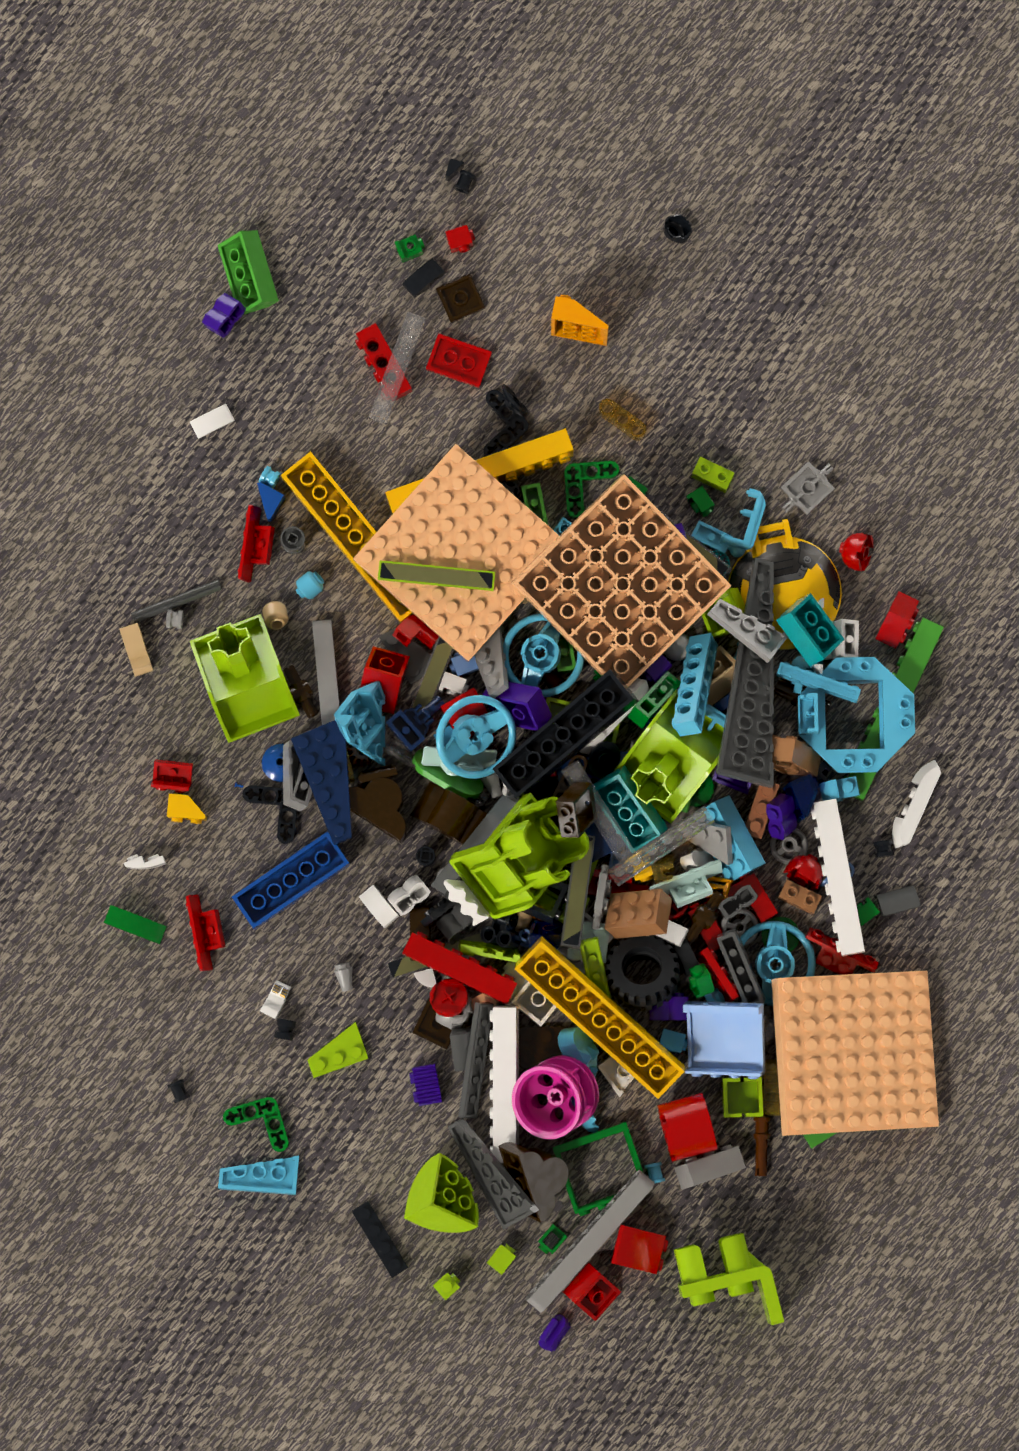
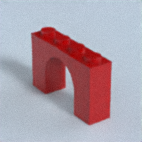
[687,873,778,951]

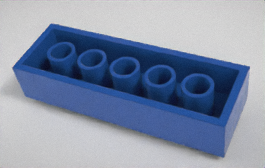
[232,831,350,930]

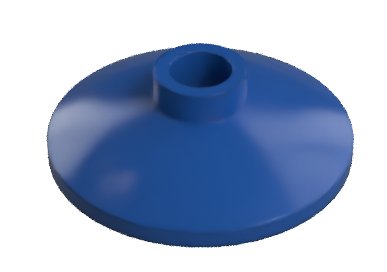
[262,744,284,782]

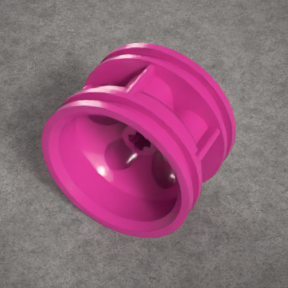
[512,1055,599,1139]

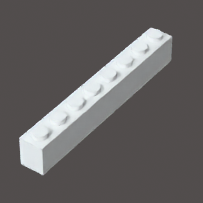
[811,799,865,956]
[490,1005,519,1163]

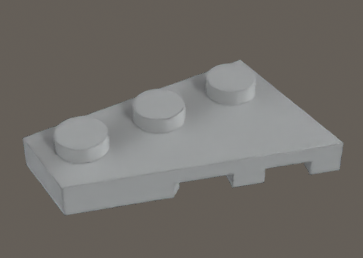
[681,817,733,865]

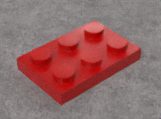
[426,333,492,388]
[696,947,739,1002]

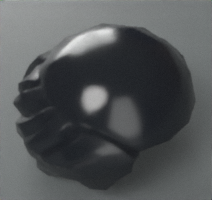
[663,214,692,243]

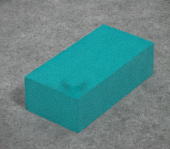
[592,765,668,854]

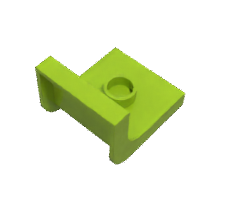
[189,614,300,743]
[615,689,724,824]

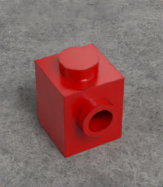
[445,225,475,253]

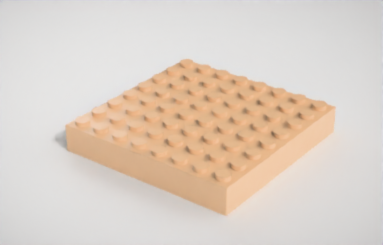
[353,444,559,662]
[512,474,731,687]
[771,971,939,1136]

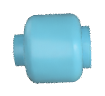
[296,571,324,599]

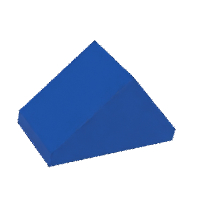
[257,482,285,522]

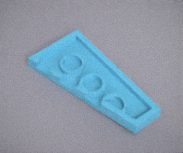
[218,1156,300,1195]

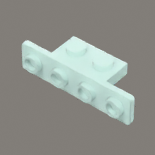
[421,746,497,776]
[649,859,723,908]

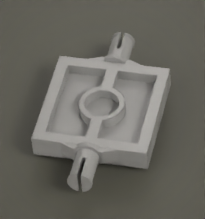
[781,461,835,515]
[592,865,612,930]

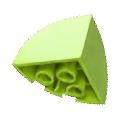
[404,1153,479,1233]

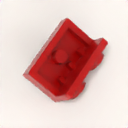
[151,759,193,793]

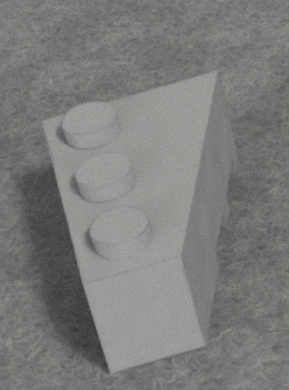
[283,740,312,811]
[674,1144,746,1190]

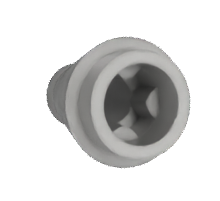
[480,773,503,798]
[334,962,353,992]

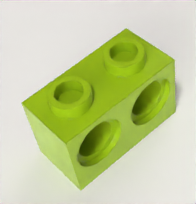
[691,457,735,494]

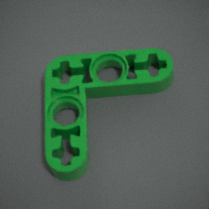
[564,461,619,519]
[223,1097,289,1152]

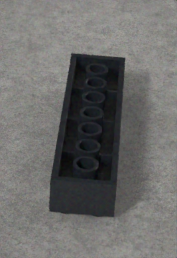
[493,670,639,799]

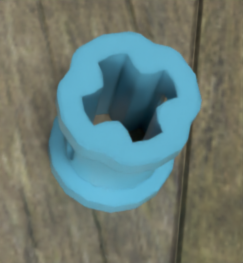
[644,1162,665,1183]

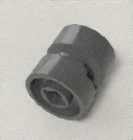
[280,526,307,555]

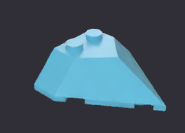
[334,681,385,766]

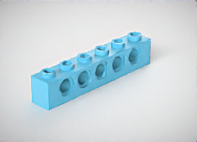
[672,633,718,737]

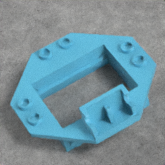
[798,657,915,773]

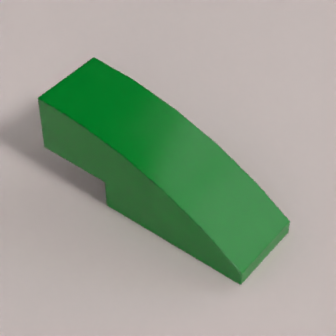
[104,905,167,944]

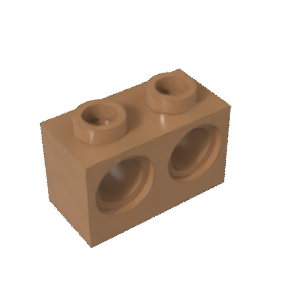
[778,880,822,915]

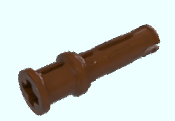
[753,1117,771,1176]

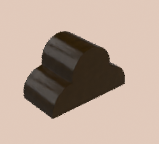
[349,778,407,844]
[410,782,487,845]
[498,1142,569,1223]

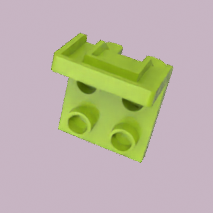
[449,793,589,919]
[673,1233,784,1325]

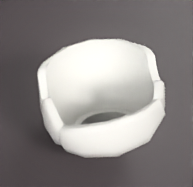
[664,633,689,661]

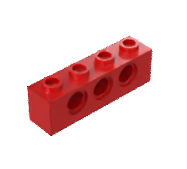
[355,323,412,402]

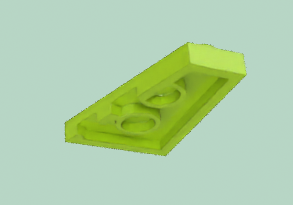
[458,940,520,962]
[307,1022,369,1078]

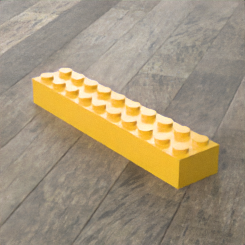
[385,428,574,514]
[281,451,415,623]
[514,936,685,1099]

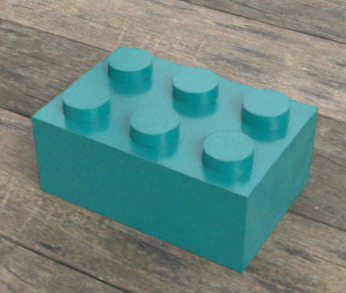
[776,593,845,666]

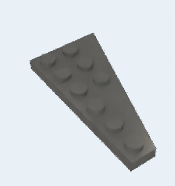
[448,1118,539,1230]

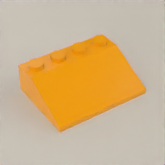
[551,295,609,346]

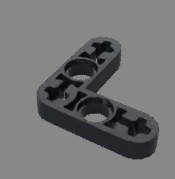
[483,389,528,457]
[242,785,297,845]

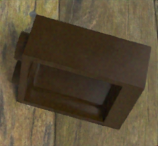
[556,782,597,838]

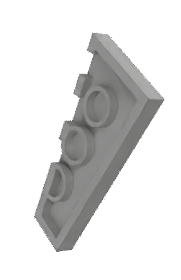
[707,599,788,663]
[474,625,509,699]

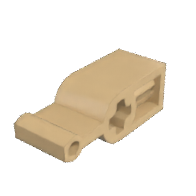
[119,623,153,677]

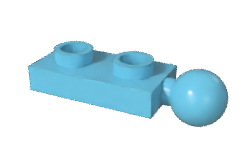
[691,520,745,558]

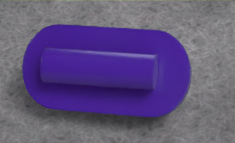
[538,1314,571,1352]

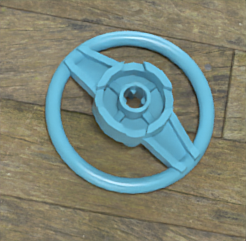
[503,613,585,697]
[436,695,516,779]
[740,921,816,1006]

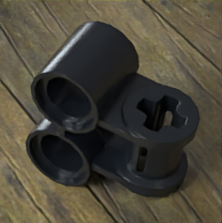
[480,913,521,949]

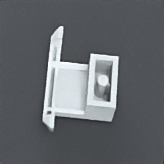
[811,598,859,674]

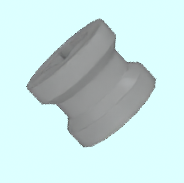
[166,609,184,629]

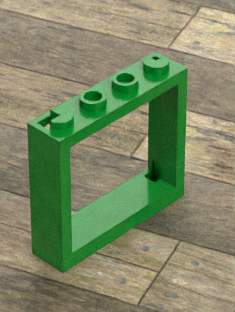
[552,1122,643,1217]

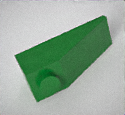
[628,671,681,729]

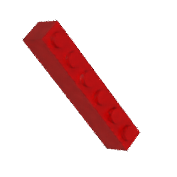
[402,931,517,1005]

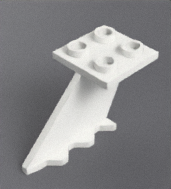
[444,879,490,926]

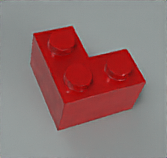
[875,591,919,649]

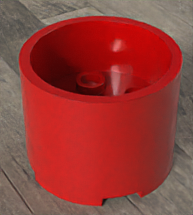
[657,1093,717,1162]

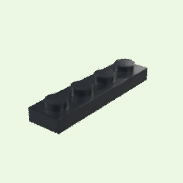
[352,1201,409,1278]

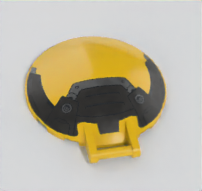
[728,519,842,650]

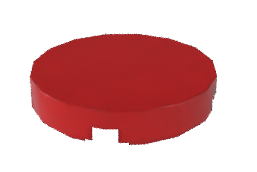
[430,979,468,1017]

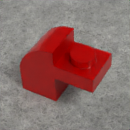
[392,615,439,649]

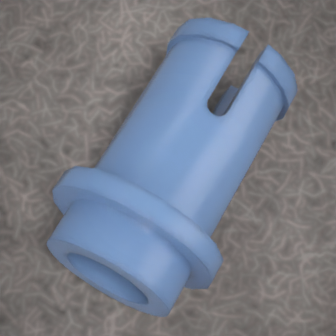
[519,929,533,947]

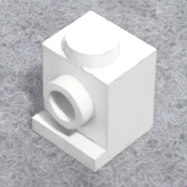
[439,672,469,697]

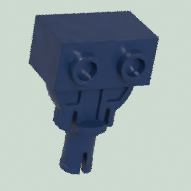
[385,695,445,752]

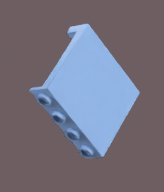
[683,1001,765,1079]

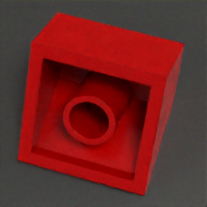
[563,1263,621,1321]

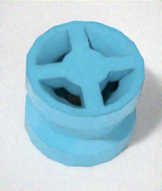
[259,466,281,489]

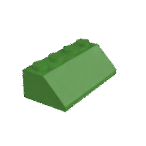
[218,230,279,315]

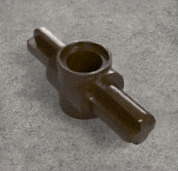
[284,665,318,719]
[685,891,724,943]

